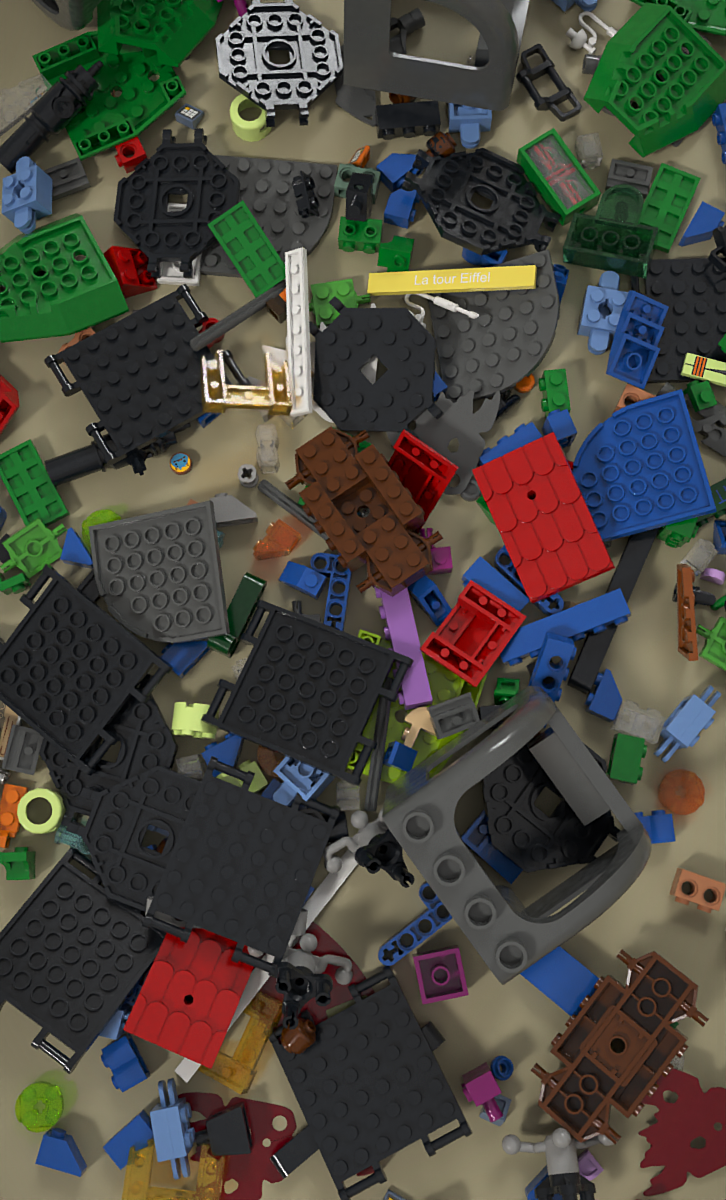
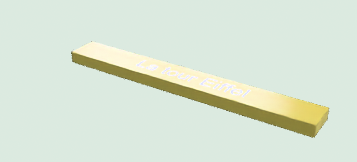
[367,265,537,296]

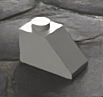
[210,493,258,528]

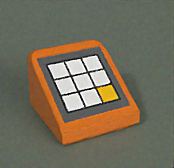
[348,145,370,168]

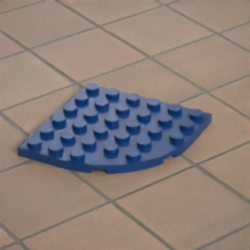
[572,389,717,542]

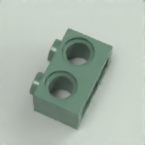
[334,163,381,204]

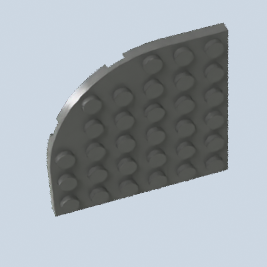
[200,155,338,278]
[427,249,560,403]
[89,500,230,643]

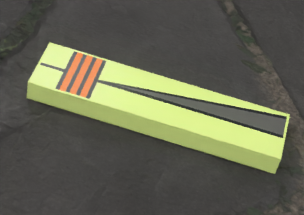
[681,353,726,387]

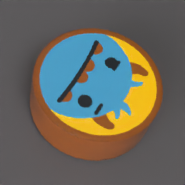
[170,452,192,475]

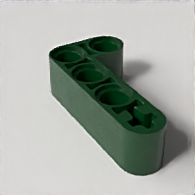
[207,572,267,658]

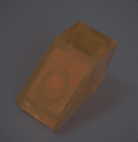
[253,519,301,561]

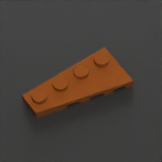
[677,564,698,661]

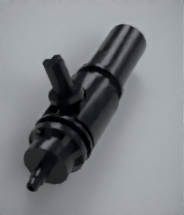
[0,60,104,174]
[45,422,191,487]

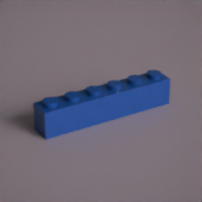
[500,588,631,666]

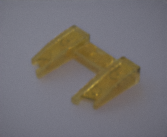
[201,350,293,416]
[198,991,283,1094]
[122,1138,225,1200]

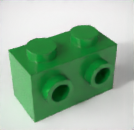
[338,216,383,254]
[539,369,571,417]
[656,517,699,548]
[607,733,647,785]

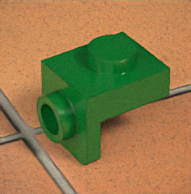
[683,380,717,413]
[0,572,31,595]
[494,678,520,705]

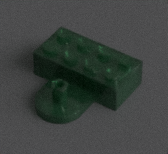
[563,184,659,278]

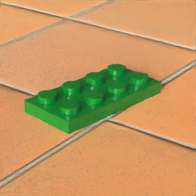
[629,163,701,254]
[207,200,286,298]
[0,439,70,527]

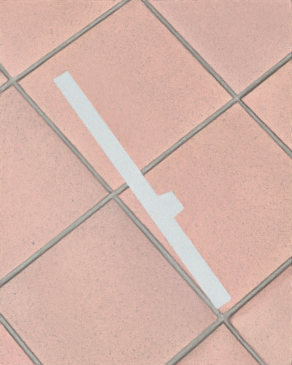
[175,849,358,1083]

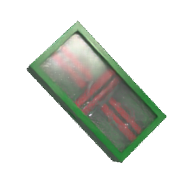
[516,128,601,226]

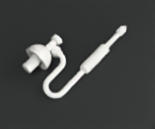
[566,11,617,55]
[405,294,479,328]

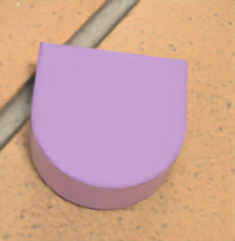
[700,568,726,585]
[577,1149,604,1181]

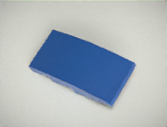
[606,290,669,390]
[520,946,599,1016]

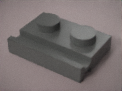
[43,157,91,201]
[605,159,653,199]
[427,692,480,739]
[1,724,44,775]

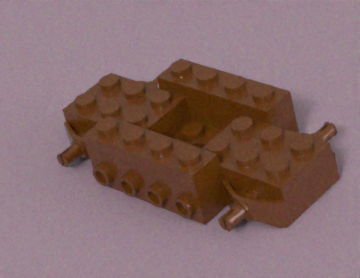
[285,426,443,597]
[531,949,709,1145]

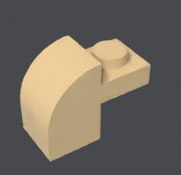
[401,707,437,748]

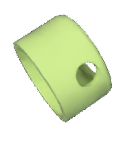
[229,94,272,142]
[17,788,66,834]

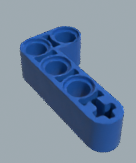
[494,545,564,616]
[310,553,352,632]
[378,882,453,966]

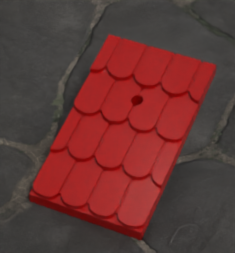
[472,432,615,604]
[123,927,258,1069]

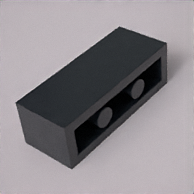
[375,100,441,140]

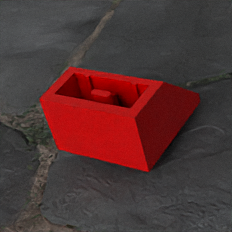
[103,246,157,298]

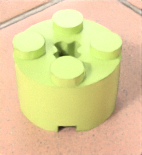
[171,702,220,739]

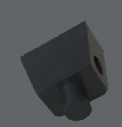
[345,173,374,222]
[195,1102,253,1156]

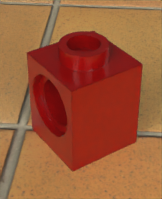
[115,136,148,174]

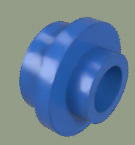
[491,1056,514,1081]

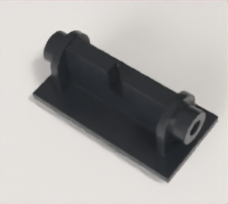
[292,170,320,218]

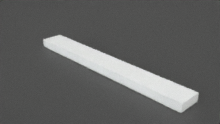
[285,247,312,417]

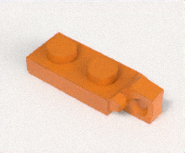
[0,784,28,848]

